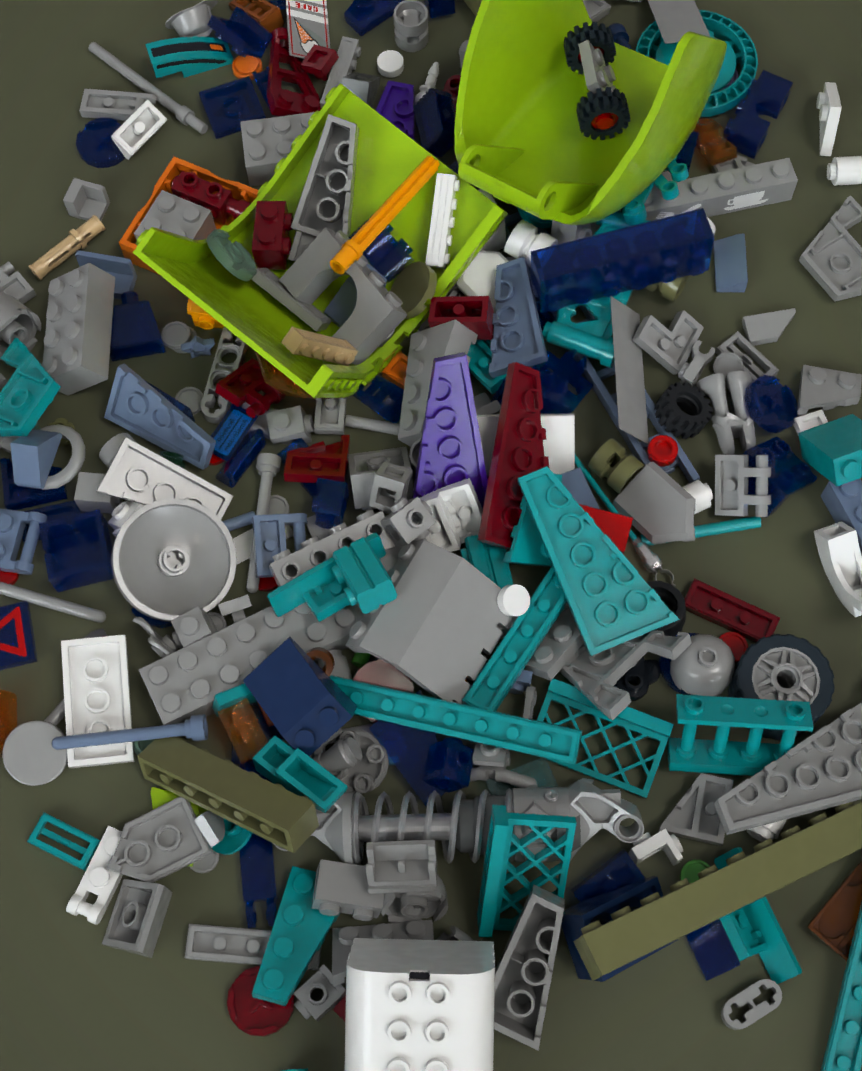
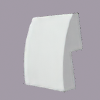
[419,478,483,552]

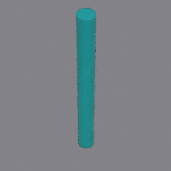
[639,516,761,546]

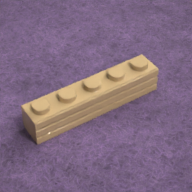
[281,327,359,366]

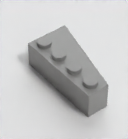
[291,114,359,238]
[398,319,478,447]
[494,885,565,1051]

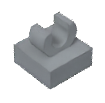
[218,594,252,623]

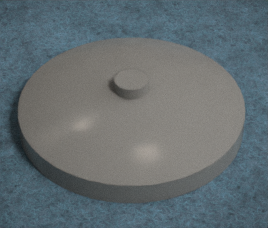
[111,498,237,622]

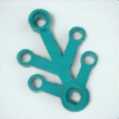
[622,156,689,225]

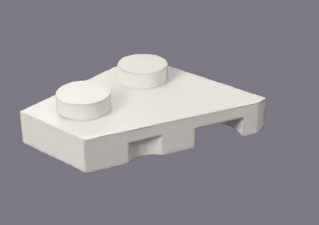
[816,82,842,156]

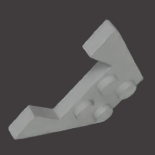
[799,195,862,302]
[560,630,692,720]

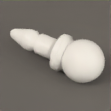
[415,62,439,112]

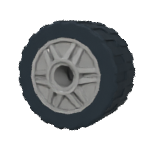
[728,634,835,740]

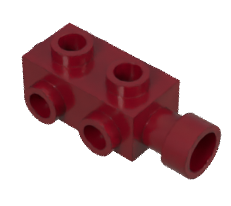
[171,171,251,224]

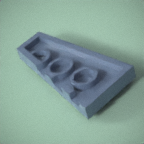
[489,257,548,378]
[104,363,216,470]

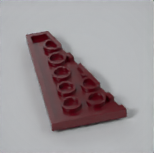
[478,362,549,551]

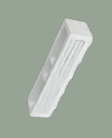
[425,173,460,269]

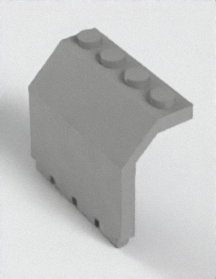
[345,540,513,704]

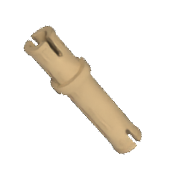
[28,215,106,281]

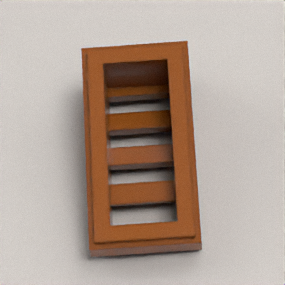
[229,0,284,38]

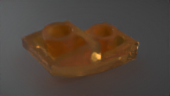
[690,118,737,166]

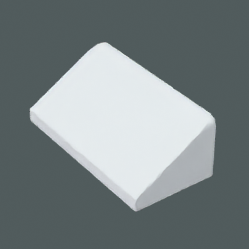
[111,99,168,160]

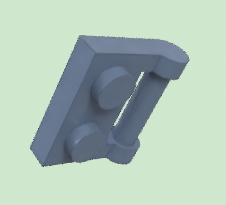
[0,508,48,575]
[252,513,308,578]

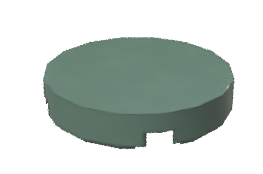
[206,229,257,282]

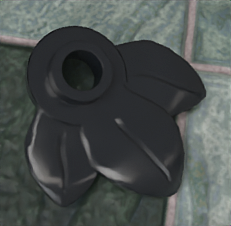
[614,657,661,701]

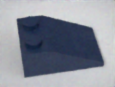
[243,636,357,756]
[561,876,678,982]

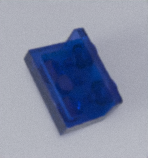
[208,7,273,58]

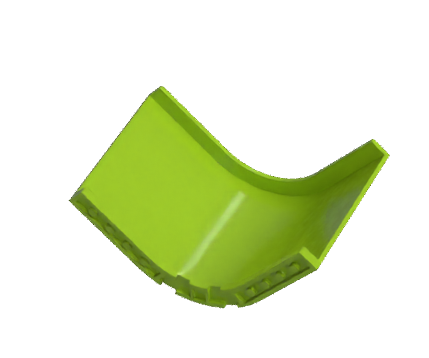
[133,83,508,398]

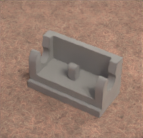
[366,839,437,894]

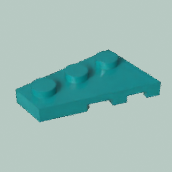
[503,474,562,567]

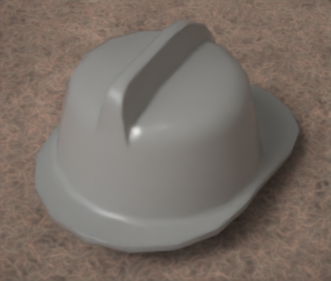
[165,0,219,37]

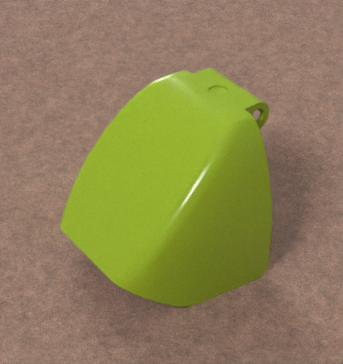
[454,0,727,225]

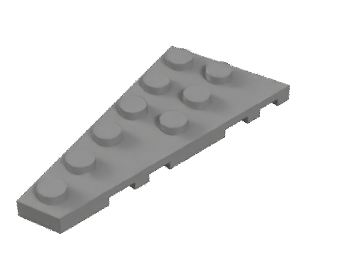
[714,702,862,835]

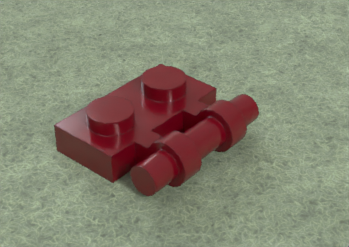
[215,358,290,418]

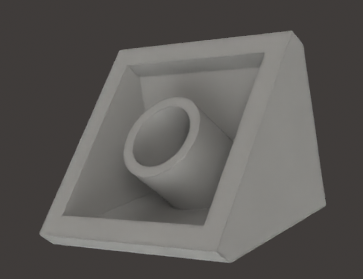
[102,879,173,958]

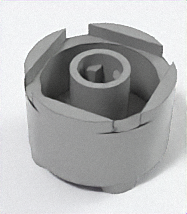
[0,291,41,361]

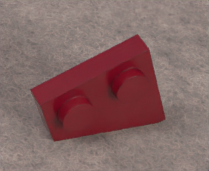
[284,435,350,485]

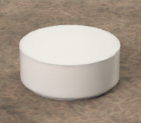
[377,50,404,78]
[497,584,530,616]

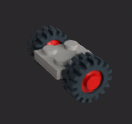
[563,21,630,140]

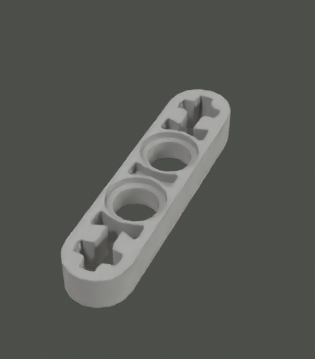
[200,327,248,424]

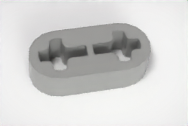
[721,979,782,1030]

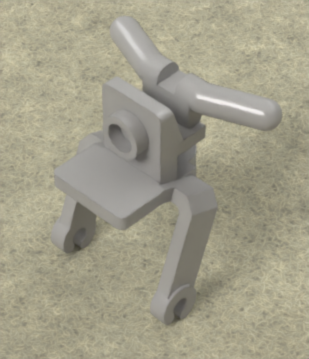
[448,683,538,788]

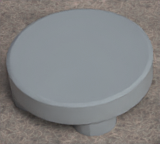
[2,720,68,786]

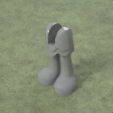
[696,371,756,454]

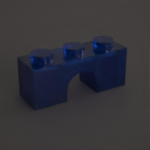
[724,70,793,159]

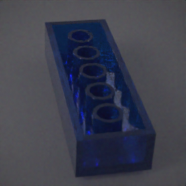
[531,208,714,313]

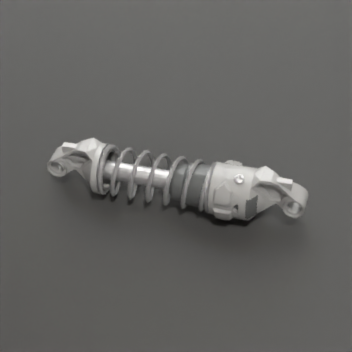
[273,780,644,865]

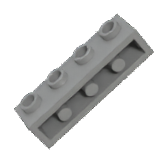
[269,509,396,587]

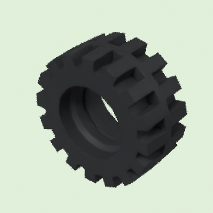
[654,382,713,439]

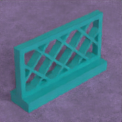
[537,678,674,798]
[476,805,577,937]

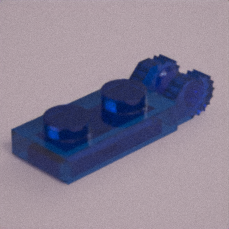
[239,833,278,929]

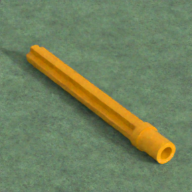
[330,156,440,274]

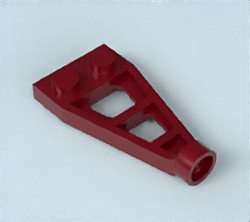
[267,27,322,116]

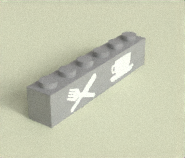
[644,158,798,224]

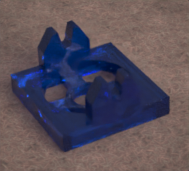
[532,349,593,414]

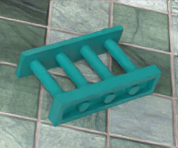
[667,694,813,776]

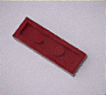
[685,578,780,643]

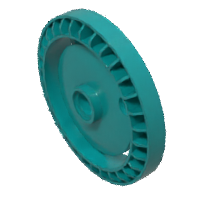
[635,10,758,118]

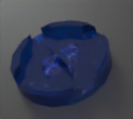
[76,118,125,168]
[744,375,798,433]

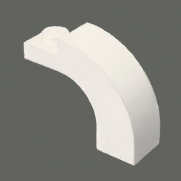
[814,521,862,617]

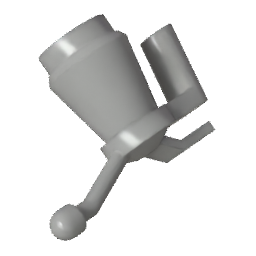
[309,728,363,774]

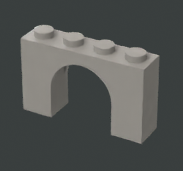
[279,228,407,365]

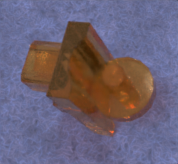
[217,698,268,764]

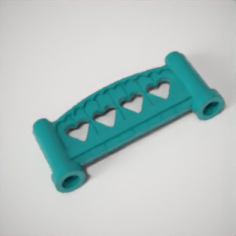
[542,211,674,368]

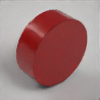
[647,435,678,467]

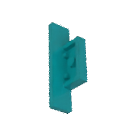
[267,532,386,622]
[714,847,802,984]

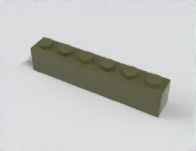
[137,737,319,853]

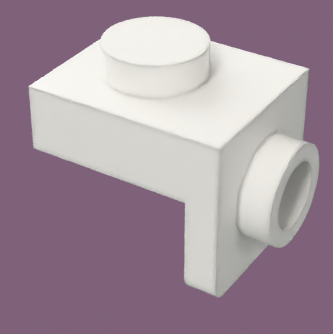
[628,829,683,866]

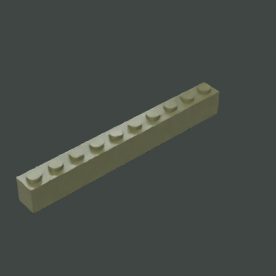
[573,802,862,981]

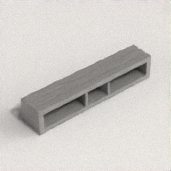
[320,36,361,108]

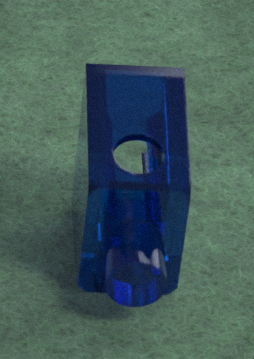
[110,291,166,362]

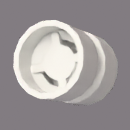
[504,219,558,272]

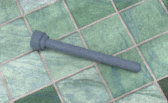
[52,714,208,750]

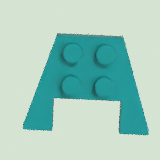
[0,337,61,437]

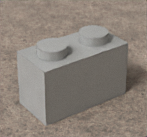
[311,859,384,921]

